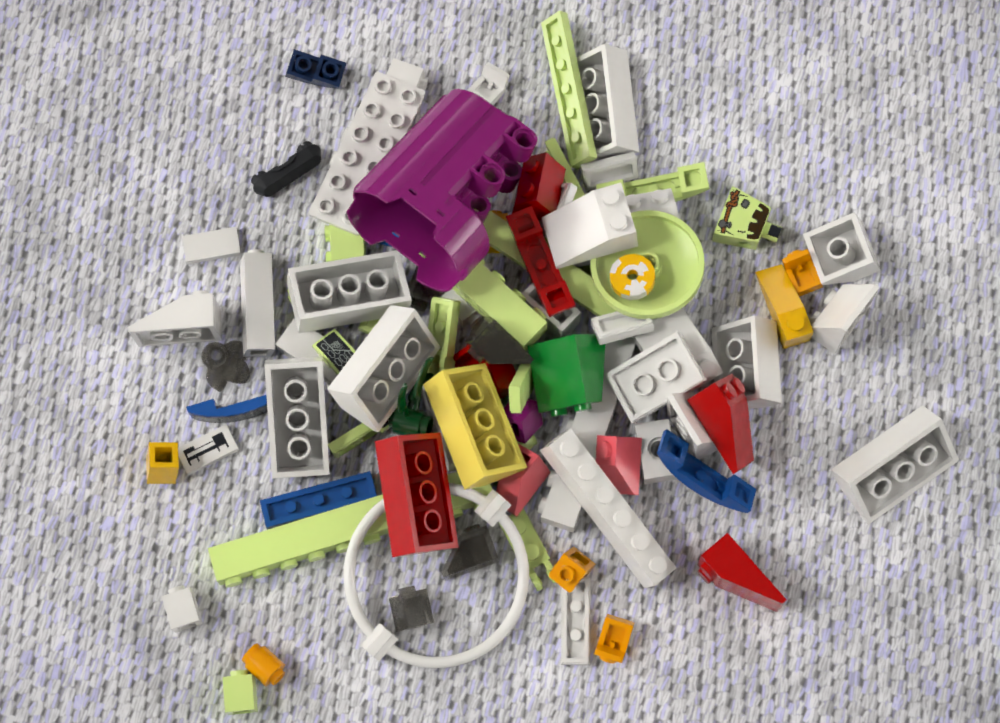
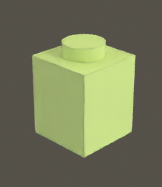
[223,670,258,715]

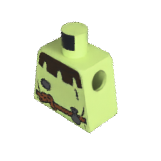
[712,186,782,250]

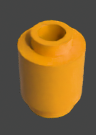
[242,643,285,686]

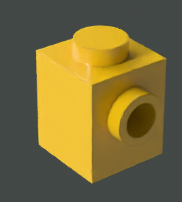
[146,442,179,484]

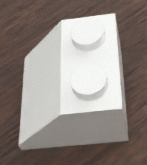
[803,212,881,285]

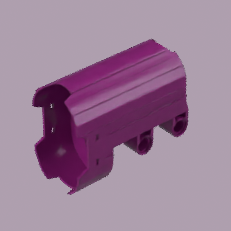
[347,89,537,292]

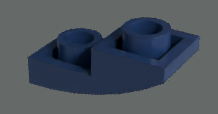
[285,49,347,89]

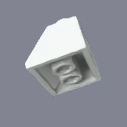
[711,315,782,409]

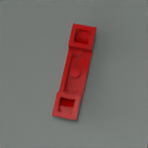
[506,206,576,317]

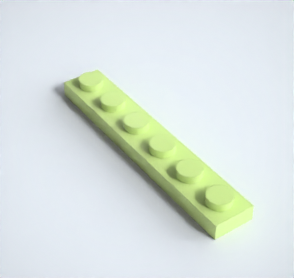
[541,11,597,169]

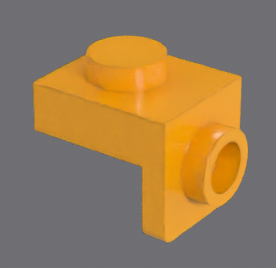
[782,249,823,297]
[594,614,635,663]

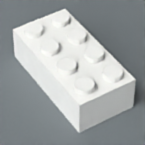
[287,250,412,333]
[264,357,330,479]

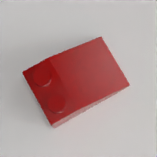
[687,373,754,474]
[697,533,787,612]

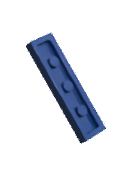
[259,471,377,530]

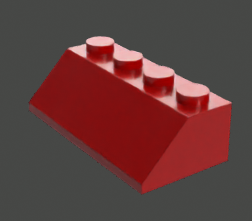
[375,432,459,558]

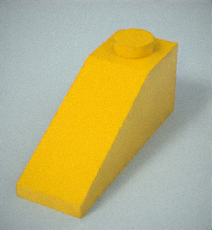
[755,264,814,349]

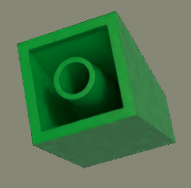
[527,334,606,417]

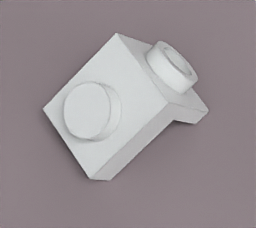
[467,62,510,105]

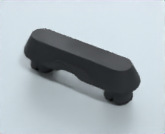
[251,141,321,197]

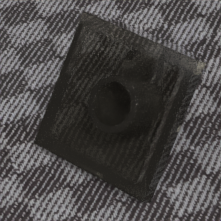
[465,316,534,364]

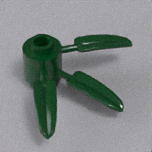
[389,357,434,435]

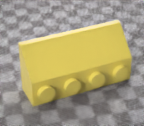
[423,363,527,490]

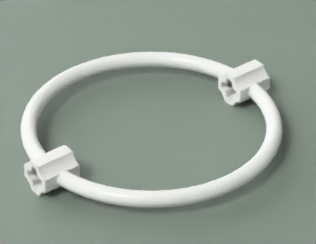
[343,483,529,668]

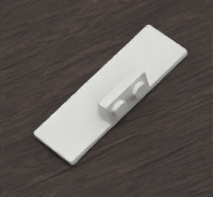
[309,72,426,236]

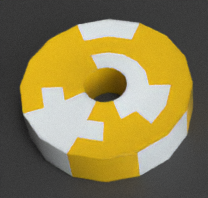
[610,254,655,300]

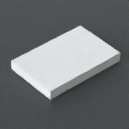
[605,331,707,424]

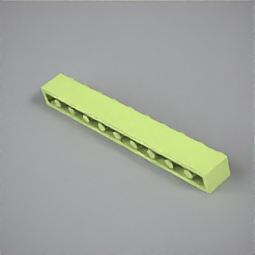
[208,472,492,588]

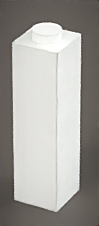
[240,249,275,357]

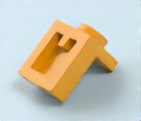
[549,546,596,593]

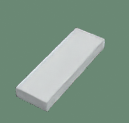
[561,577,590,665]

